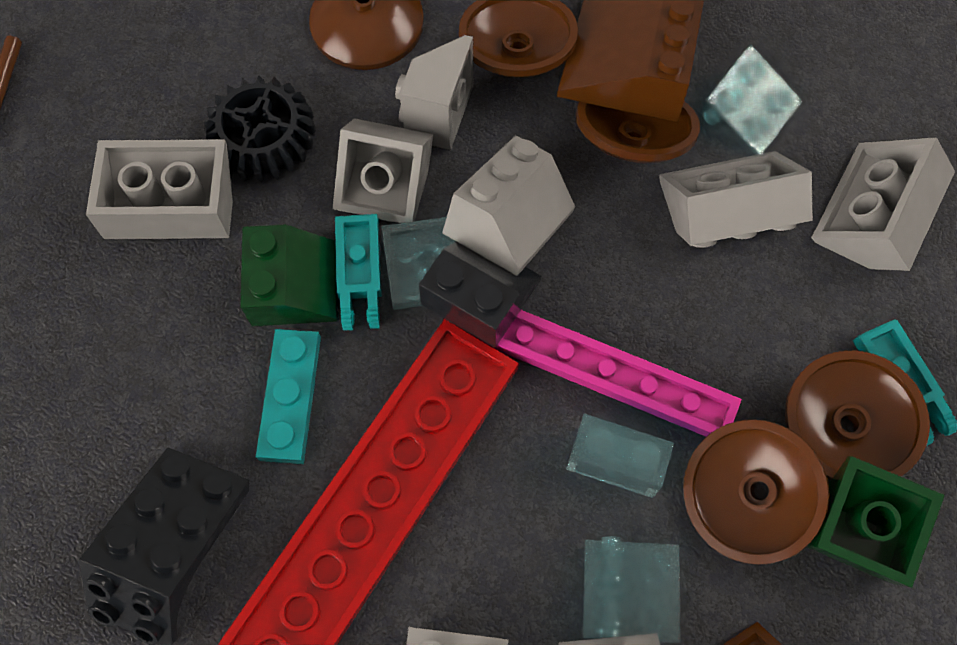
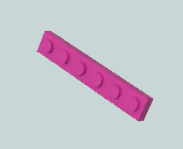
[476,310,742,437]

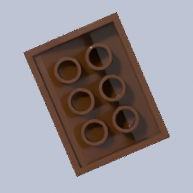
[557,0,704,122]

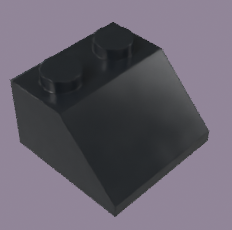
[418,241,542,348]

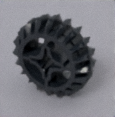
[204,75,316,183]

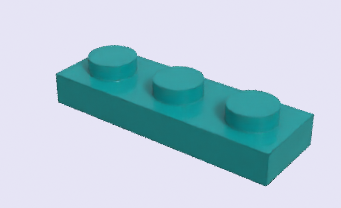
[256,329,321,464]

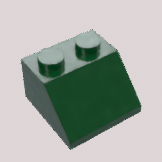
[241,224,337,326]
[807,456,945,588]

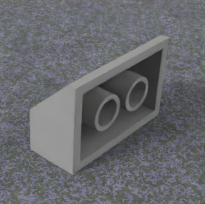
[442,135,575,276]
[811,138,955,271]
[86,139,233,239]
[659,151,813,248]

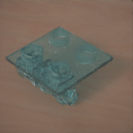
[703,44,802,155]
[583,536,680,643]

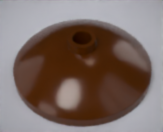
[309,0,424,70]
[459,0,578,77]
[576,101,700,163]
[785,350,930,480]
[683,420,830,564]

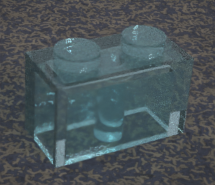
[566,414,674,498]

